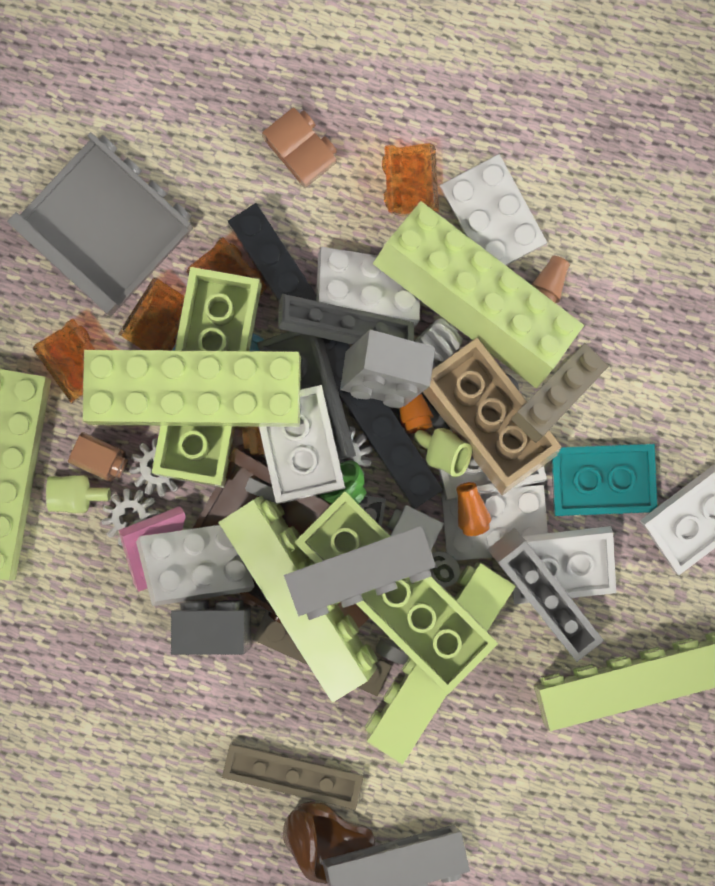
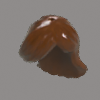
[283,802,375,884]

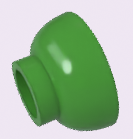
[319,461,366,504]

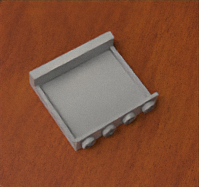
[7,132,193,317]

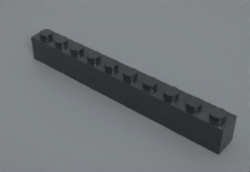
[228,203,443,509]

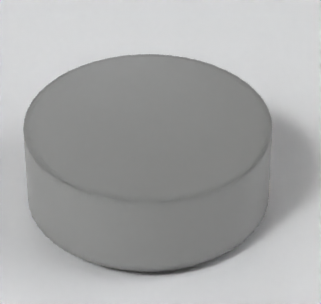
[376,637,409,664]

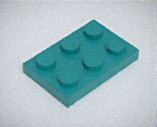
[552,444,658,516]

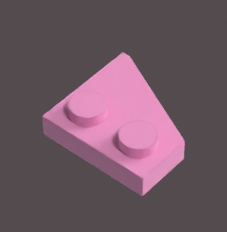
[118,506,186,592]

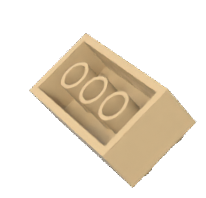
[423,338,562,495]

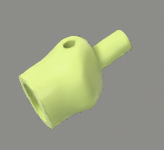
[414,428,472,477]
[46,475,111,513]

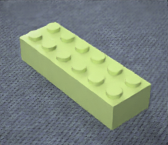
[373,201,584,389]
[152,267,262,488]
[83,350,301,427]
[0,369,51,581]
[294,492,498,695]
[218,496,378,703]
[365,563,516,765]
[534,631,715,731]

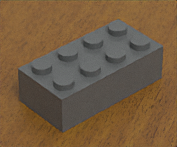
[171,600,251,655]

